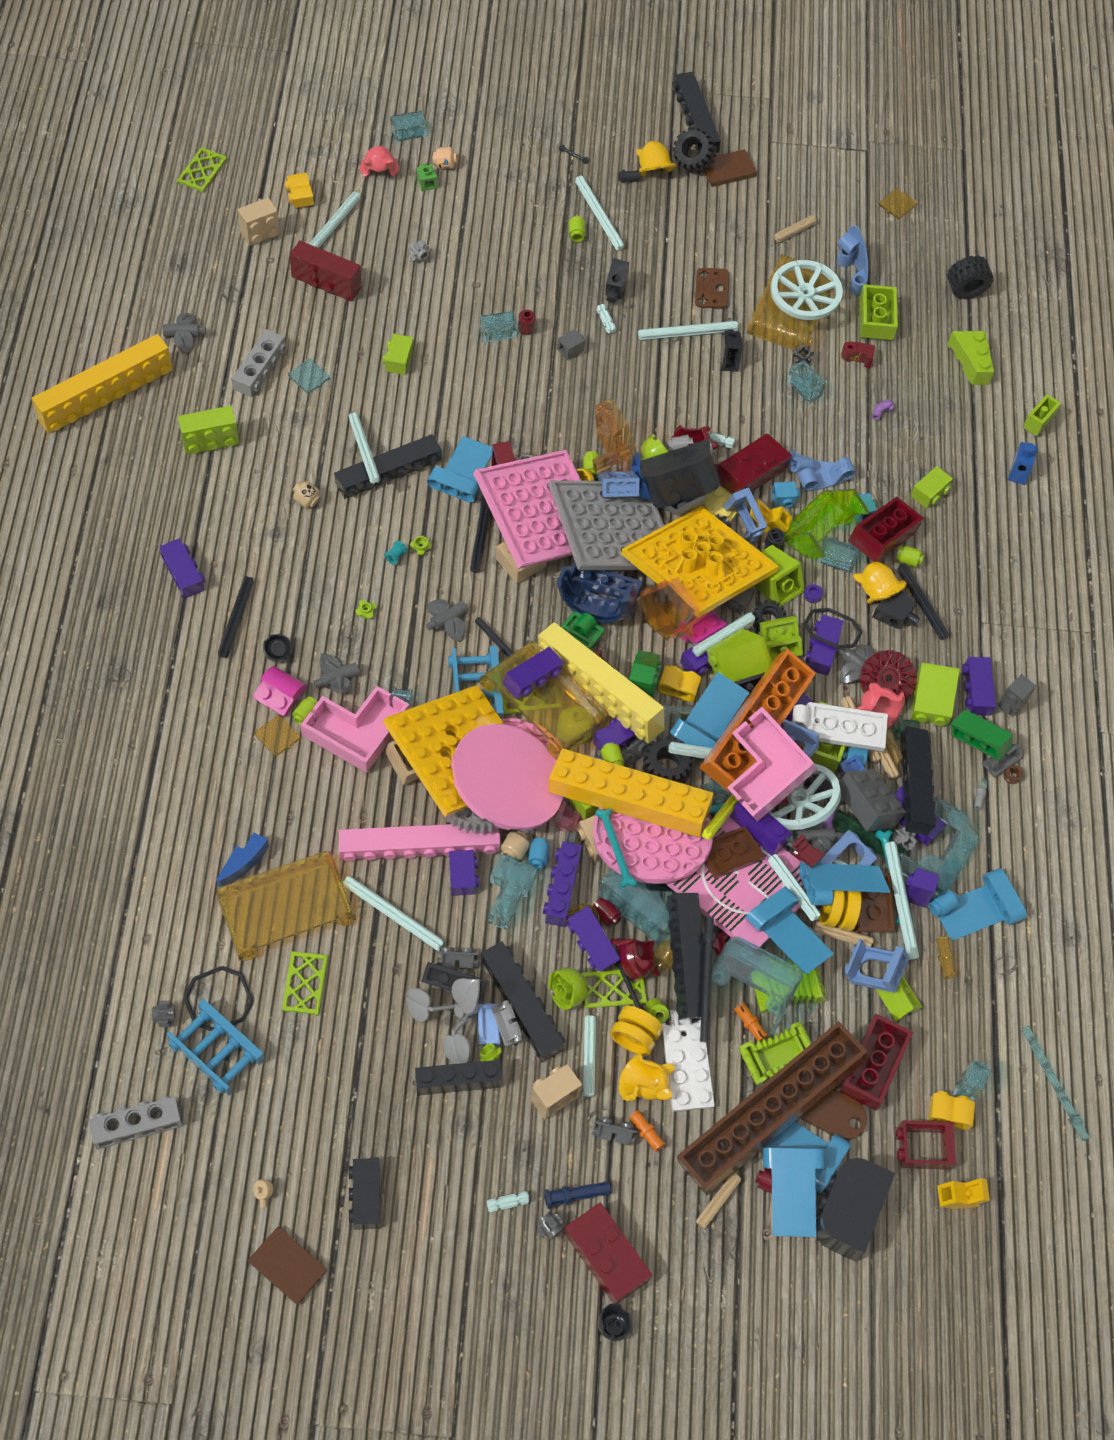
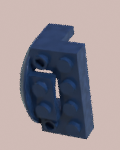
[556,563,644,623]

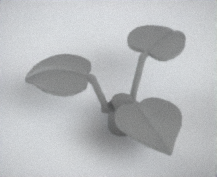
[406,978,480,1064]

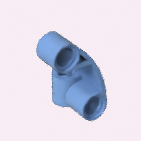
[837,226,868,295]
[789,450,856,491]

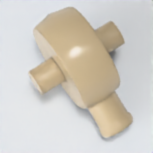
[253,1179,273,1207]

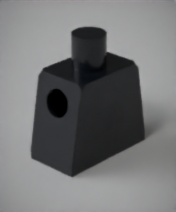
[605,258,630,303]
[721,329,743,372]
[872,591,921,629]

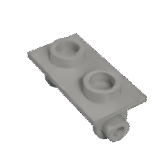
[491,1000,523,1047]

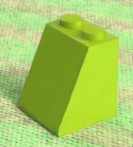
[755,545,805,607]
[706,628,772,682]
[910,662,959,726]

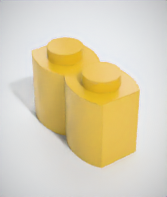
[285,172,314,208]
[657,665,701,702]
[928,1091,975,1130]

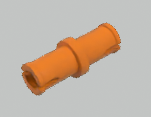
[734,1002,769,1042]
[629,1110,666,1152]

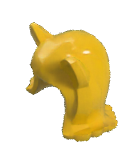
[636,141,677,177]
[853,562,907,604]
[618,1053,675,1101]

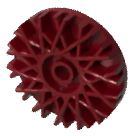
[859,650,917,700]

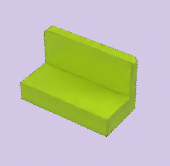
[876,975,923,1021]

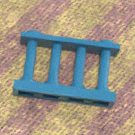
[448,646,504,719]
[166,998,265,1096]

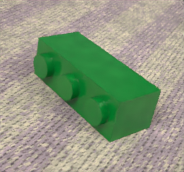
[951,710,1013,761]

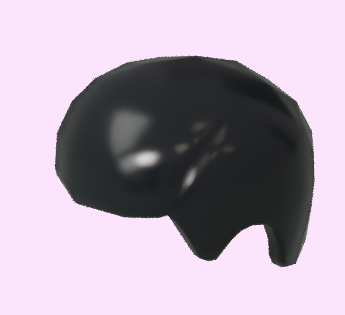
[263,634,292,663]
[598,1304,632,1342]

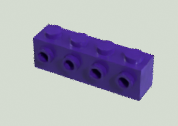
[543,841,582,927]

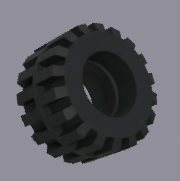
[673,127,717,174]
[947,255,994,299]
[642,737,693,784]

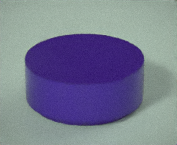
[804,584,823,603]

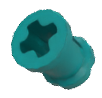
[384,540,408,565]

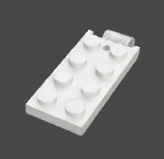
[792,702,888,752]
[662,1009,715,1112]

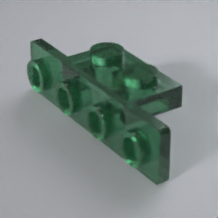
[832,810,907,862]

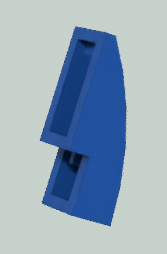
[216,832,269,888]

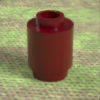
[518,310,536,335]
[591,897,621,927]
[755,1168,772,1194]

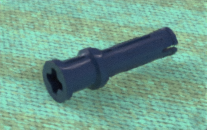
[544,1181,611,1209]

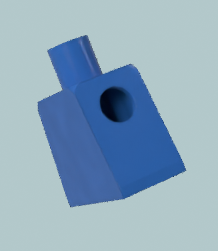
[1008,442,1038,485]

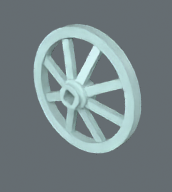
[770,260,843,320]
[769,764,841,830]

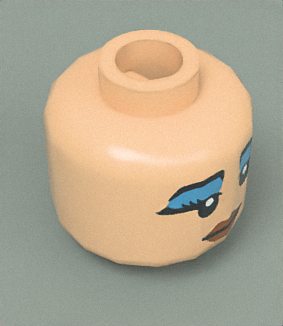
[433,147,458,170]

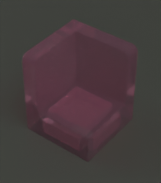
[555,801,581,832]

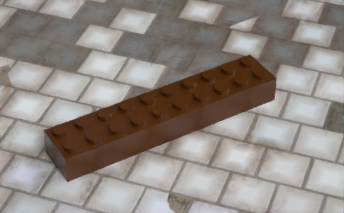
[677,1021,868,1196]

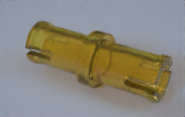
[936,936,956,979]

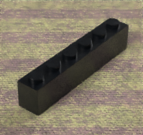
[672,72,721,153]
[334,434,442,499]
[899,726,937,836]
[666,893,710,1020]
[480,941,565,1063]

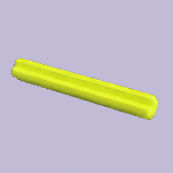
[702,794,739,840]

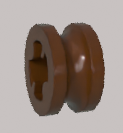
[1003,765,1023,784]

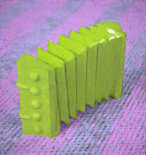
[750,960,827,1013]
[738,1022,812,1086]

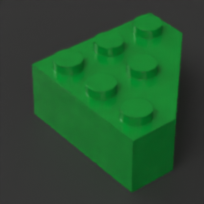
[629,650,662,698]

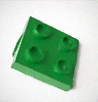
[561,611,605,650]

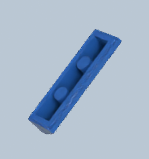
[631,452,650,499]

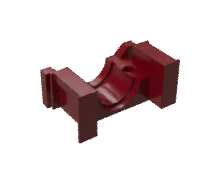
[792,834,826,868]

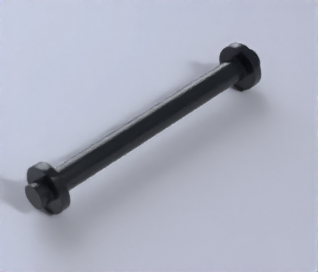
[614,960,645,1011]

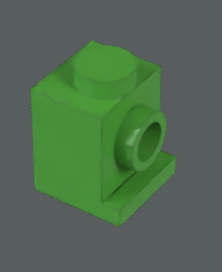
[416,164,437,191]

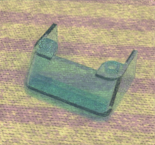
[899,796,979,895]
[711,936,803,1035]

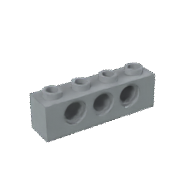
[231,329,287,397]
[89,1096,183,1150]

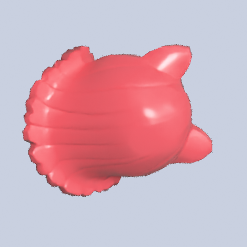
[360,146,399,177]
[856,683,905,730]

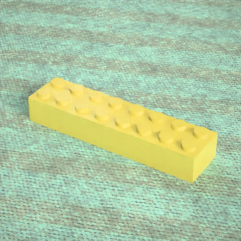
[538,622,665,744]

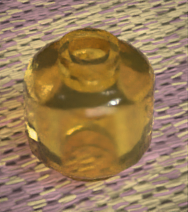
[654,939,673,970]

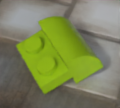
[760,616,803,661]

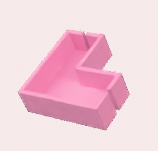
[300,686,409,773]
[727,707,817,822]

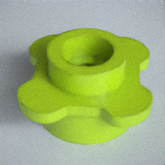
[410,536,432,555]
[355,600,377,619]
[480,1043,502,1061]

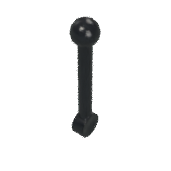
[559,145,589,164]

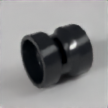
[764,528,785,550]

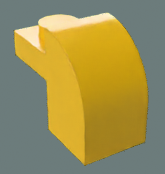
[749,499,792,533]
[937,1178,990,1209]

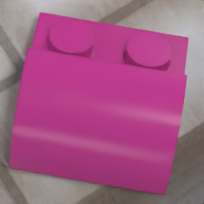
[675,609,727,645]
[253,666,308,717]

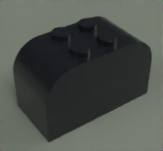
[640,439,721,508]
[816,1158,895,1262]

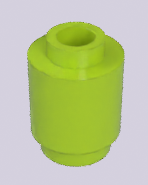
[568,216,586,242]
[583,451,601,479]
[896,545,924,568]
[292,697,317,725]
[600,743,624,766]
[645,998,669,1024]

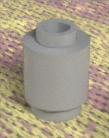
[667,435,693,452]

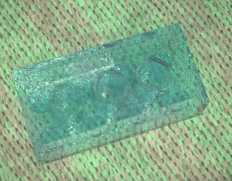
[598,869,670,946]

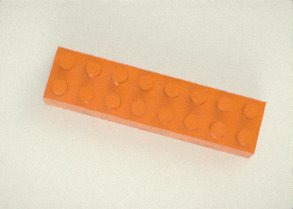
[699,649,816,792]

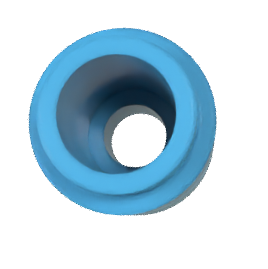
[528,838,550,869]
[928,889,959,917]

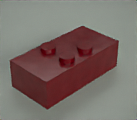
[289,240,362,302]
[719,433,792,494]
[848,496,924,562]
[839,1013,913,1111]
[563,1202,652,1304]

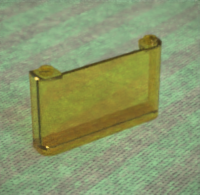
[747,254,840,354]
[479,641,609,759]
[216,851,356,961]

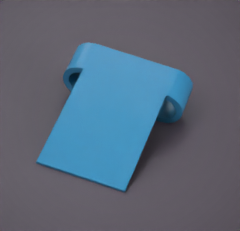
[426,436,492,502]
[669,672,750,748]
[799,861,890,906]
[938,868,1027,941]
[745,886,834,975]
[764,1122,851,1195]
[763,1148,826,1237]

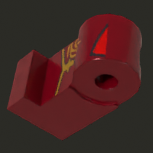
[841,341,875,368]

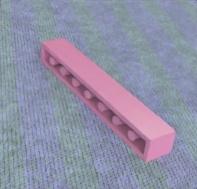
[339,824,500,862]

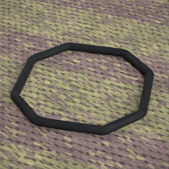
[804,608,862,649]
[184,966,253,1031]

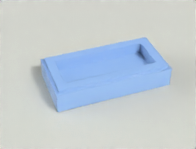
[478,1003,500,1046]

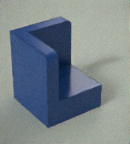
[837,754,866,777]

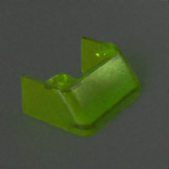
[784,489,870,558]

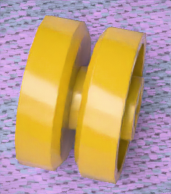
[819,890,861,931]
[609,1006,663,1056]

